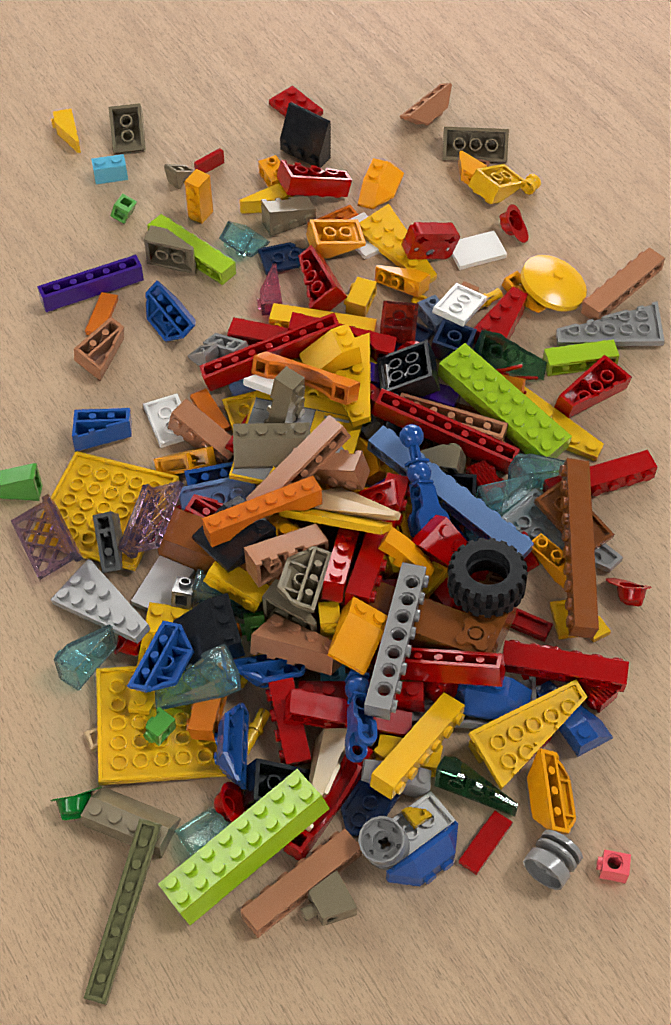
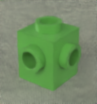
[241,611,267,642]

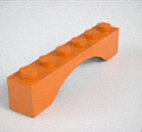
[252,351,360,405]
[202,475,322,547]

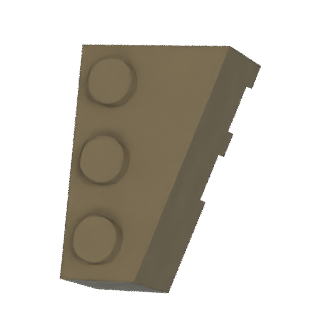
[261,196,316,236]
[264,366,305,423]

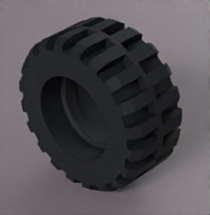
[447,538,528,618]

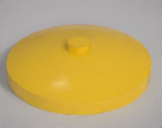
[521,255,587,312]

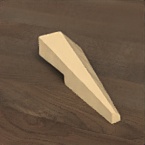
[312,486,401,520]
[305,728,347,831]

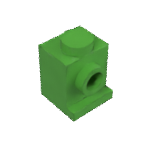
[110,193,137,224]
[143,707,176,746]

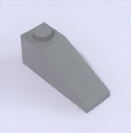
[203,333,248,357]
[361,759,431,798]

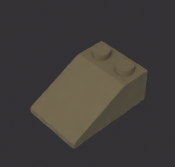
[109,103,146,154]
[144,225,196,274]
[420,443,466,474]
[262,579,317,632]

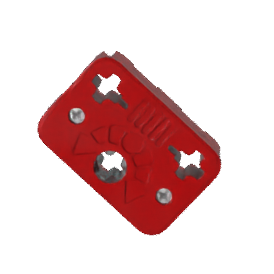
[401,222,460,259]

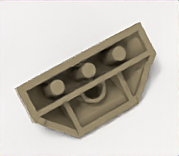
[276,546,332,613]

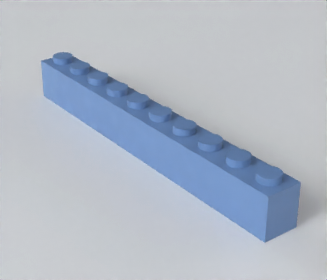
[367,425,534,558]

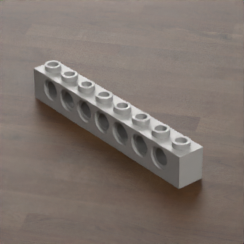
[364,562,429,720]

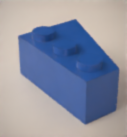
[72,408,132,452]

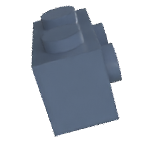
[417,295,443,336]

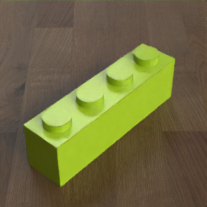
[542,339,620,376]

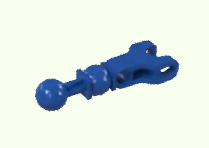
[400,424,450,538]
[345,669,377,763]

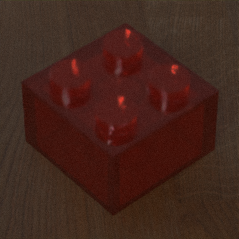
[380,300,419,344]

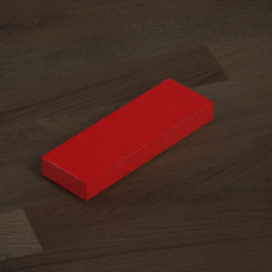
[458,810,513,875]

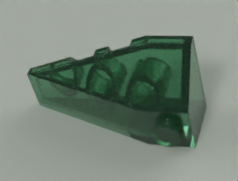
[473,330,547,380]
[434,755,519,816]

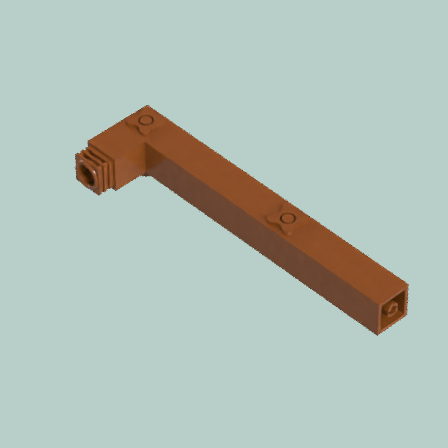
[154,507,517,653]

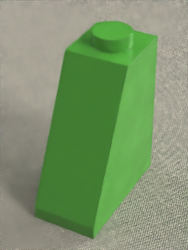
[0,463,43,501]

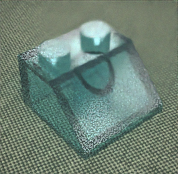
[219,221,270,258]
[175,807,229,856]

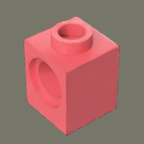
[596,850,631,883]

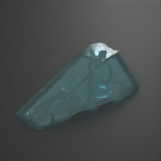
[508,454,566,496]
[155,644,241,710]

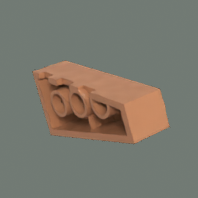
[167,398,234,464]
[292,448,370,491]
[244,524,329,588]
[250,614,342,675]

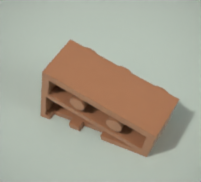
[74,317,124,381]

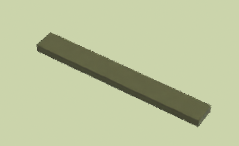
[84,818,162,1005]

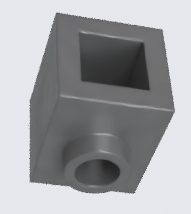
[171,576,197,610]

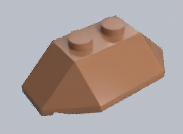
[400,83,452,126]

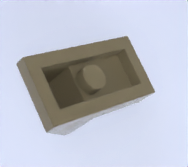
[164,164,194,189]

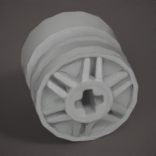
[358,816,410,870]
[523,829,583,890]

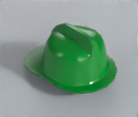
[50,787,102,821]

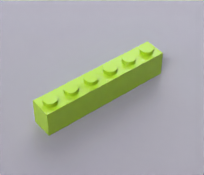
[147,214,236,285]

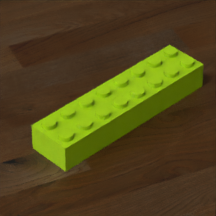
[438,343,572,469]
[158,769,330,926]

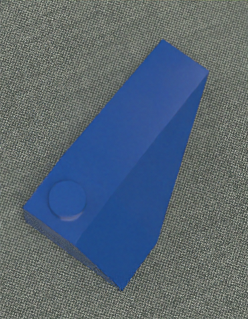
[536,680,613,757]

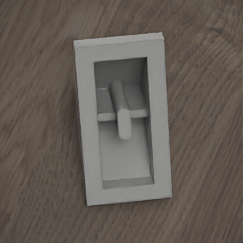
[188,343,219,366]

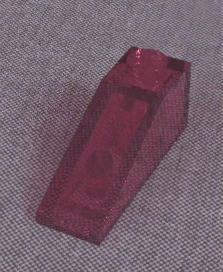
[257,264,282,316]

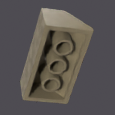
[443,127,509,162]
[233,422,310,469]
[81,787,181,858]

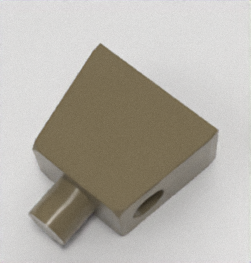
[300,871,357,926]

